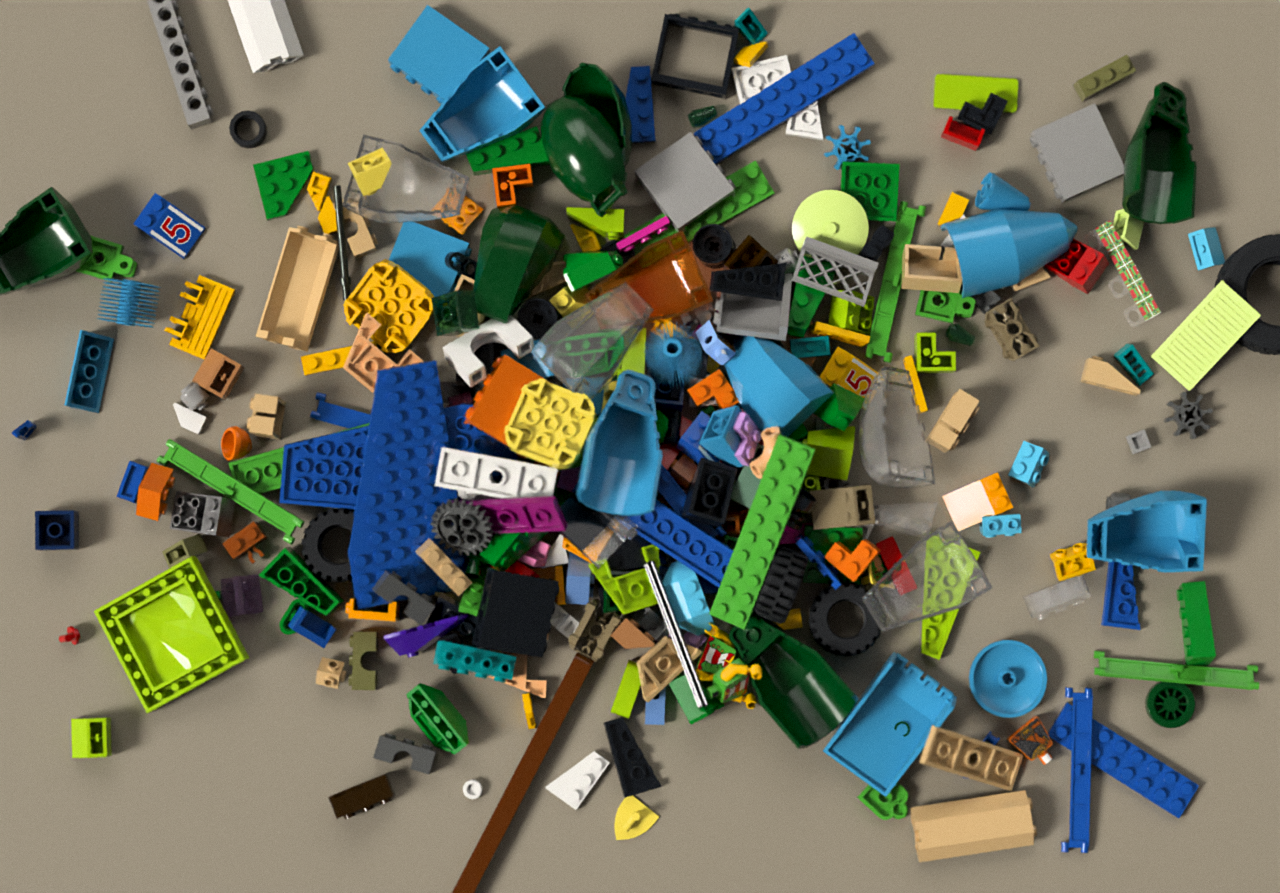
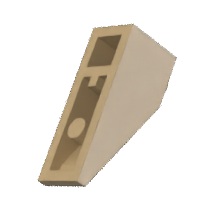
[1081,356,1141,396]

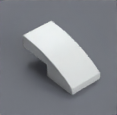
[550,602,579,638]

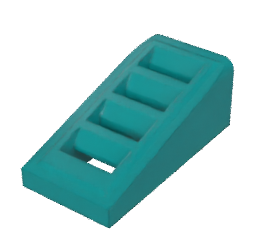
[1114,344,1154,386]

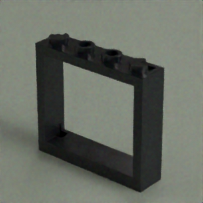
[651,13,739,99]

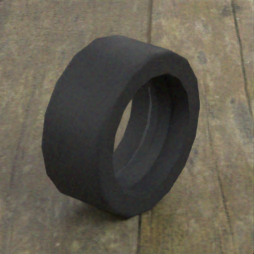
[229,110,267,149]

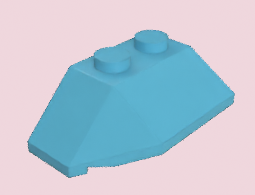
[662,561,714,636]

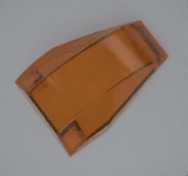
[585,230,714,330]

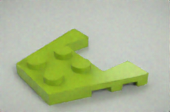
[588,544,660,615]

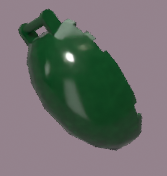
[562,63,632,186]
[540,95,628,217]

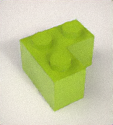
[914,333,956,373]

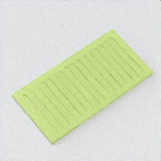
[1151,280,1261,391]

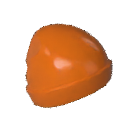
[221,426,252,460]

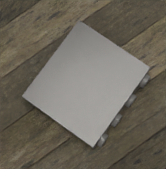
[1029,103,1124,203]
[634,132,736,235]
[713,265,792,341]

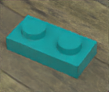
[790,336,830,359]

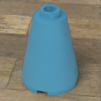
[975,172,1031,211]

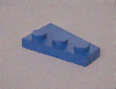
[794,534,841,590]

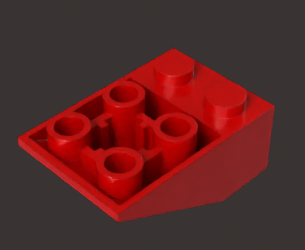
[1044,239,1109,294]

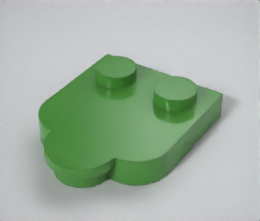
[857,782,908,820]

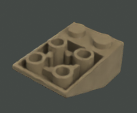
[809,484,875,530]

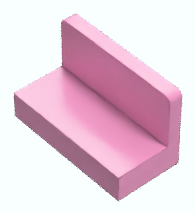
[518,540,551,567]

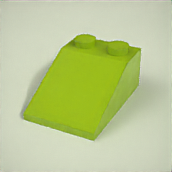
[566,207,624,241]

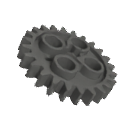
[431,498,494,556]

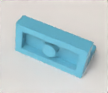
[1188,227,1225,271]

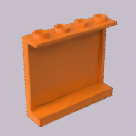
[464,355,551,459]

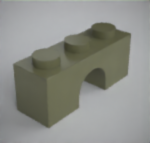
[1073,55,1136,102]
[348,632,378,690]

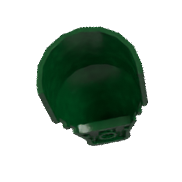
[1122,82,1197,224]
[729,612,858,749]

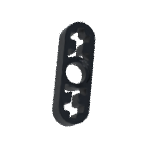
[445,252,477,280]

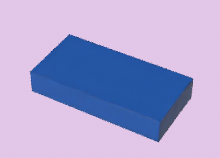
[116,461,149,503]

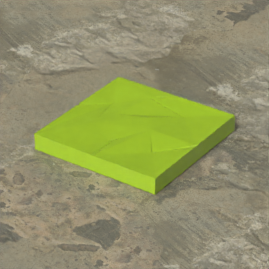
[94,556,250,714]

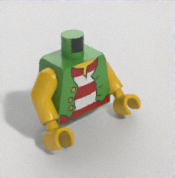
[696,622,743,681]
[705,658,762,709]

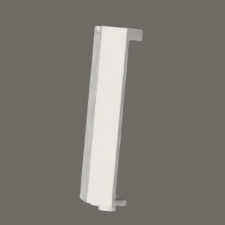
[228,0,304,73]

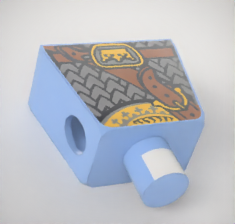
[696,320,736,365]

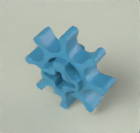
[824,125,871,170]

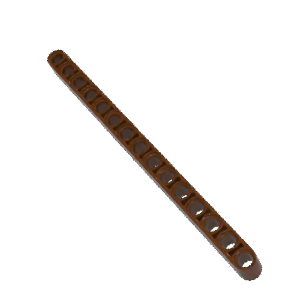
[452,652,594,893]

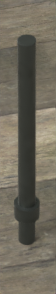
[333,185,351,300]

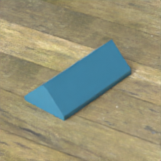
[64,330,114,413]

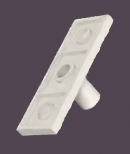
[435,447,558,499]

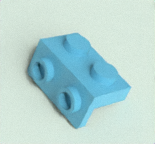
[1008,441,1049,488]
[979,514,1022,538]

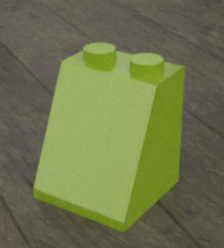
[802,426,855,480]

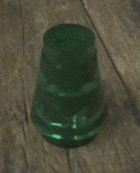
[688,106,717,128]
[945,323,975,346]

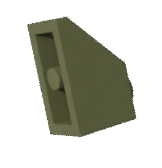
[162,534,208,569]

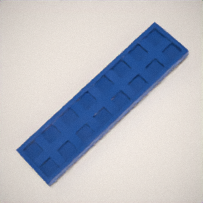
[1047,703,1199,818]

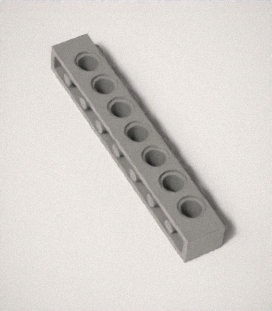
[147,0,214,129]

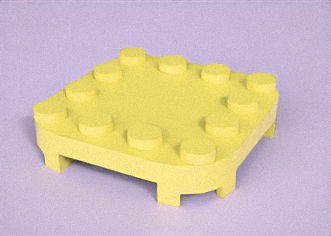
[504,378,596,469]

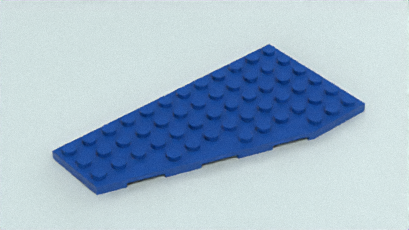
[348,360,469,609]
[280,403,518,510]

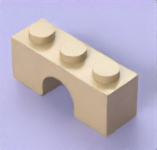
[333,195,378,259]
[415,538,472,596]

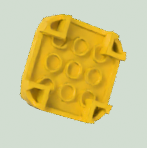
[343,259,437,353]

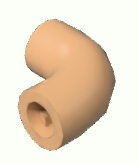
[750,426,782,479]

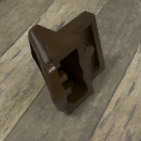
[724,235,779,269]

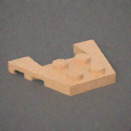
[343,313,423,393]
[489,634,549,698]

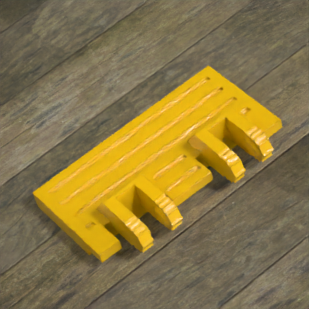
[164,275,235,359]

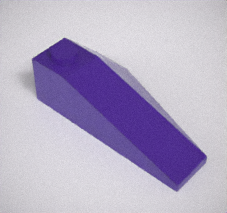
[384,614,468,658]

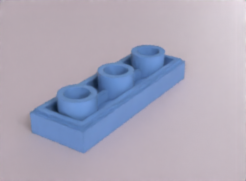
[645,687,666,725]

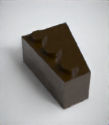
[328,773,395,819]

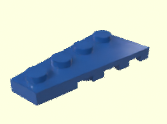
[625,66,656,144]
[1101,561,1141,630]

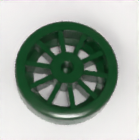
[1145,681,1195,728]

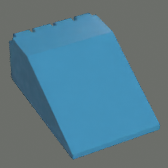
[823,652,957,797]

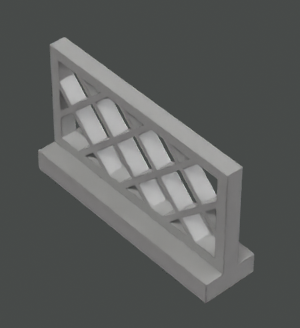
[792,237,878,307]

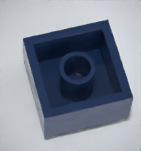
[35,510,79,551]

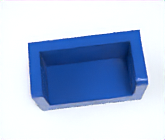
[288,606,336,648]

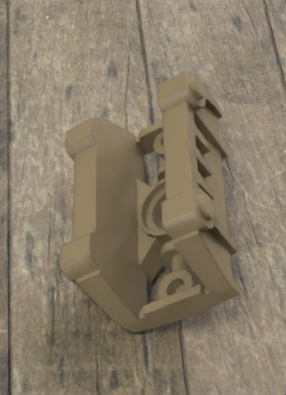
[984,298,1040,361]
[568,598,622,662]

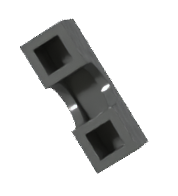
[372,571,435,625]
[373,733,437,774]

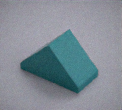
[734,7,768,45]

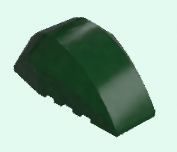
[0,187,93,296]
[470,204,565,324]

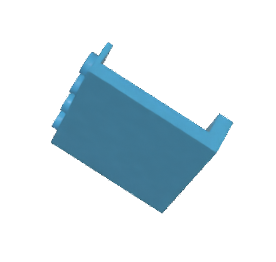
[388,5,490,104]
[389,219,472,316]

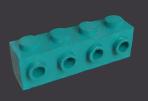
[433,641,516,683]

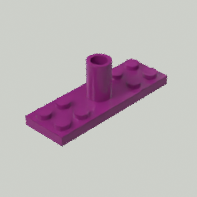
[452,496,568,534]

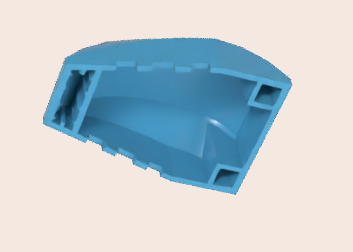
[419,46,546,162]
[724,335,834,437]
[1086,491,1207,573]

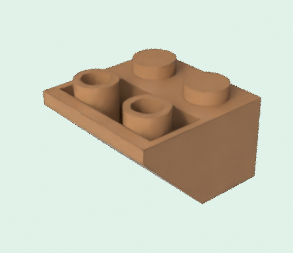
[192,348,245,400]
[610,618,655,649]

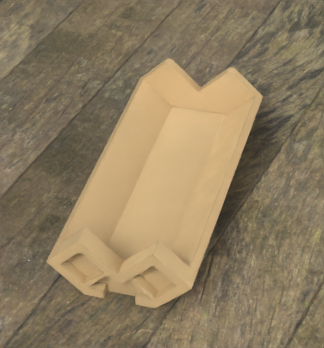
[256,226,339,352]
[911,790,1037,862]

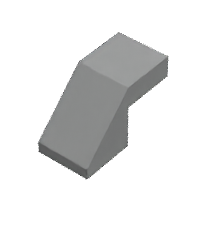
[629,607,670,642]

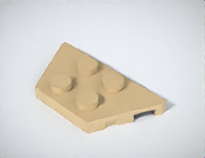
[637,636,702,702]

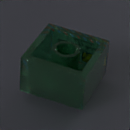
[432,291,479,336]

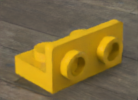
[1050,543,1096,581]

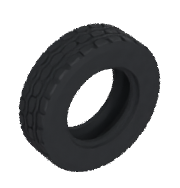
[1214,234,1280,355]

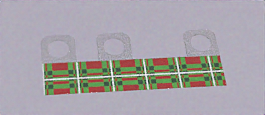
[1083,220,1161,327]

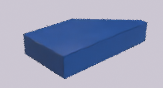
[11,420,37,440]

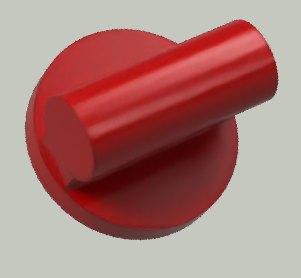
[59,626,81,645]

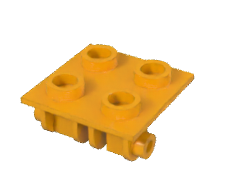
[431,187,483,235]

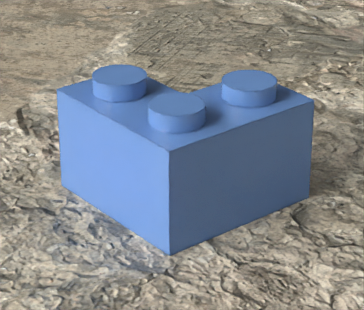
[565,552,595,605]

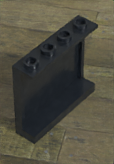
[472,568,559,658]

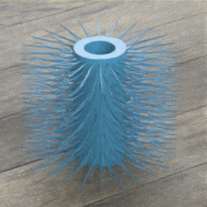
[97,278,161,328]
[644,321,703,389]

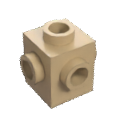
[315,657,347,689]

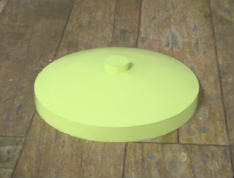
[792,190,869,259]

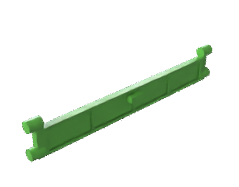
[865,201,926,363]
[156,439,305,545]
[1093,651,1259,690]

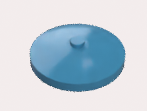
[969,640,1047,718]

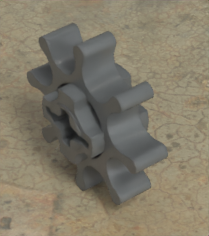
[1164,392,1213,440]

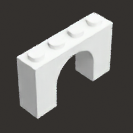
[443,316,535,387]

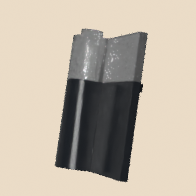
[559,489,638,568]

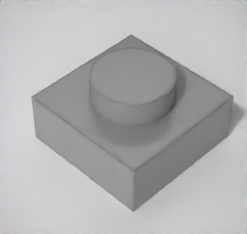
[1126,429,1151,455]

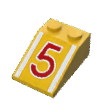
[819,347,885,410]

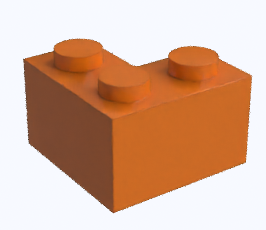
[492,164,533,208]
[687,369,739,409]
[136,463,175,521]
[824,539,881,582]

